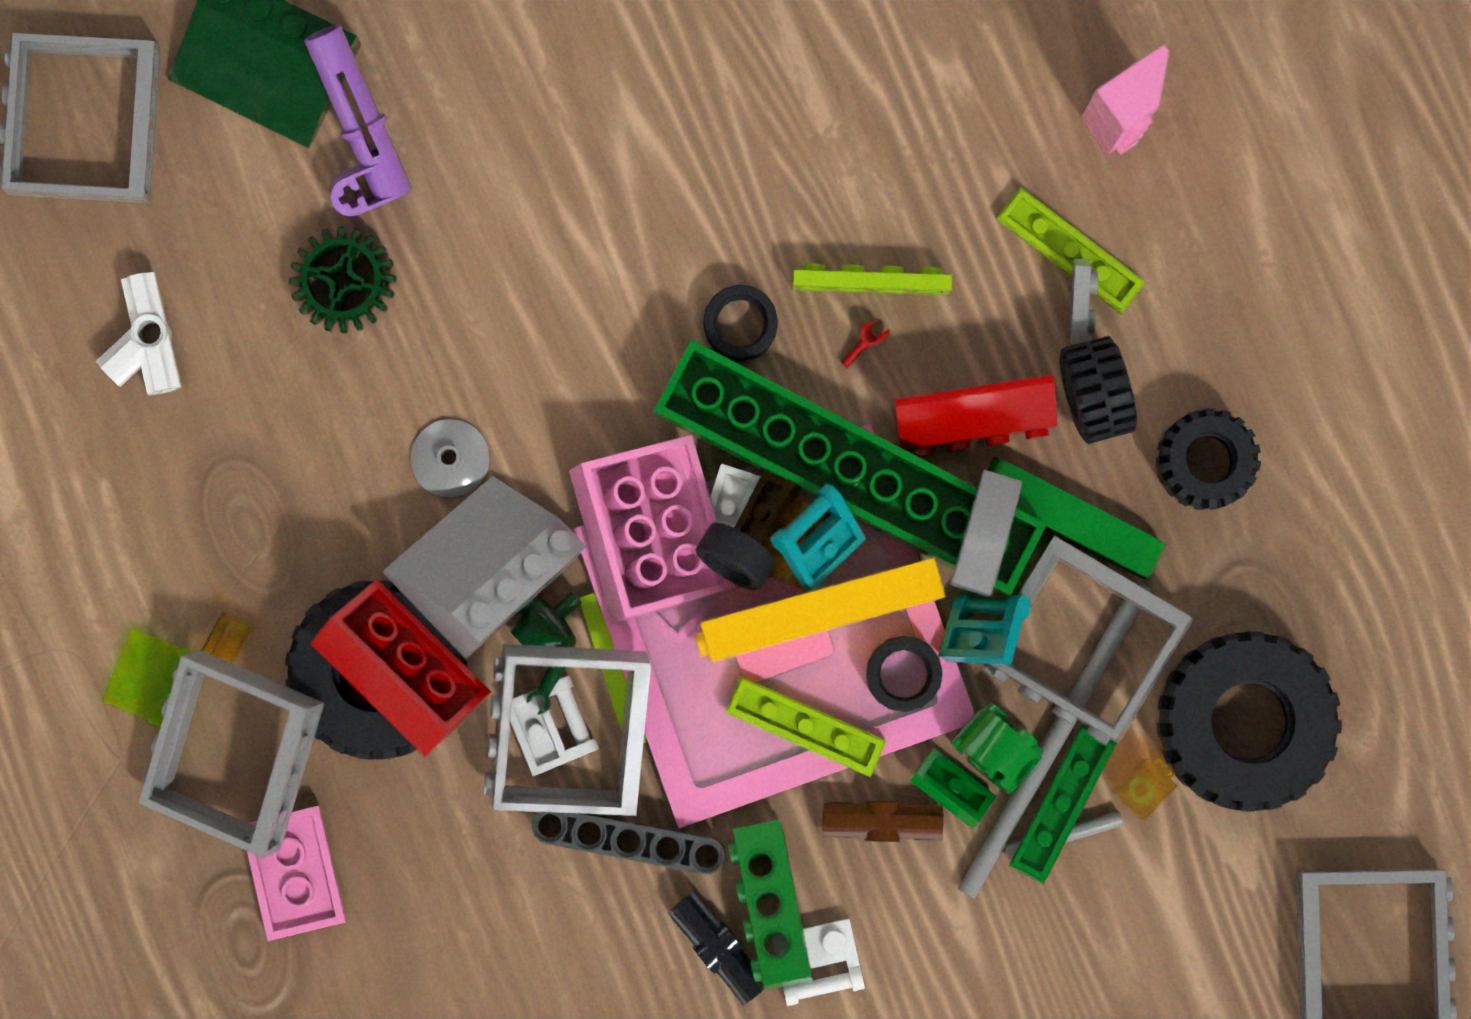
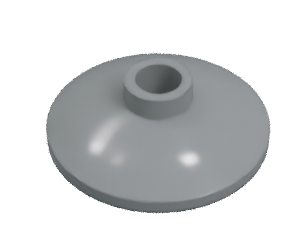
[411,419,490,498]

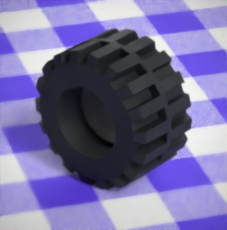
[1059,336,1137,444]
[1156,408,1261,510]

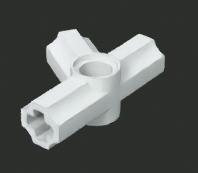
[96,272,182,396]

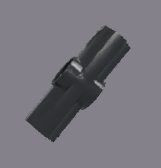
[668,891,765,1006]

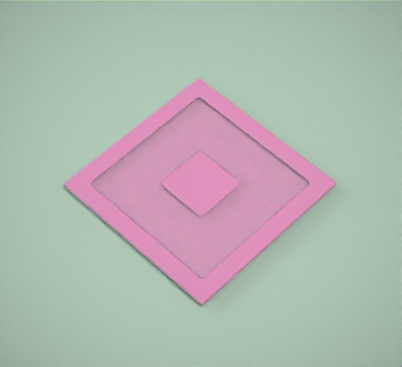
[573,424,975,829]

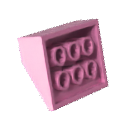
[569,435,736,624]

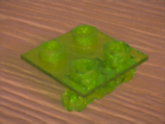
[102,628,193,727]

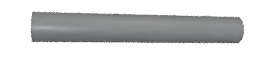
[1005,811,1123,860]

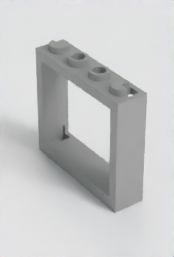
[0,33,161,203]
[984,536,1193,745]
[483,644,651,816]
[139,650,324,858]
[1296,869,1457,1019]

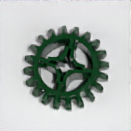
[289,226,397,334]

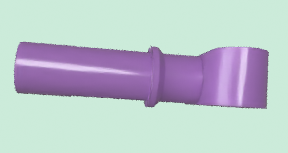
[304,25,412,216]

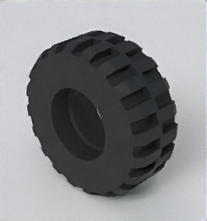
[285,580,468,760]
[1156,632,1342,812]

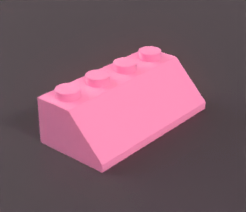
[1081,45,1169,156]

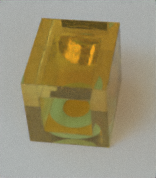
[1112,758,1178,820]

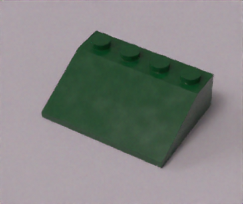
[168,0,362,149]

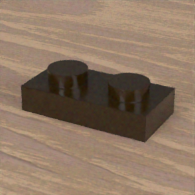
[734,470,802,551]

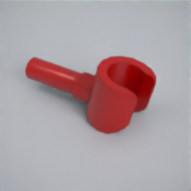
[841,319,890,368]

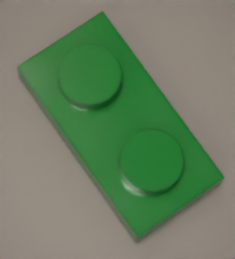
[910,748,997,829]

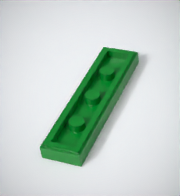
[1008,725,1117,885]

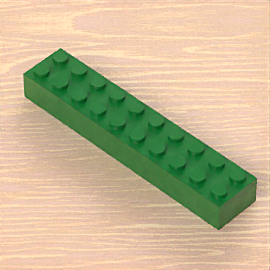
[654,340,1047,597]

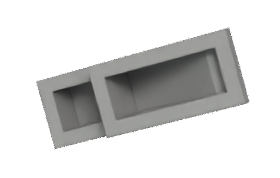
[950,470,1022,596]

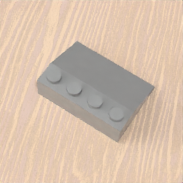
[383,476,586,659]

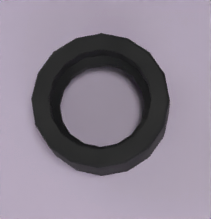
[703,284,778,362]
[695,522,776,591]
[866,636,943,712]

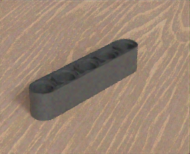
[532,812,725,874]

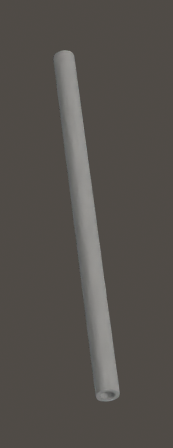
[958,580,1152,899]

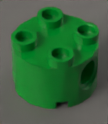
[950,702,1044,795]

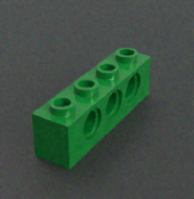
[728,820,813,991]

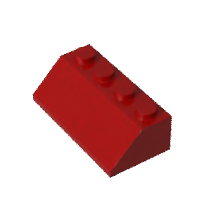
[891,374,1058,457]
[310,579,491,757]

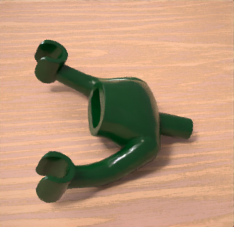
[510,592,582,715]

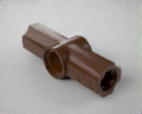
[822,801,944,842]

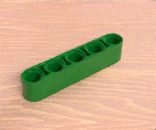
[987,457,1166,581]

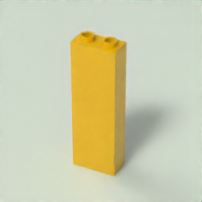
[694,558,945,663]

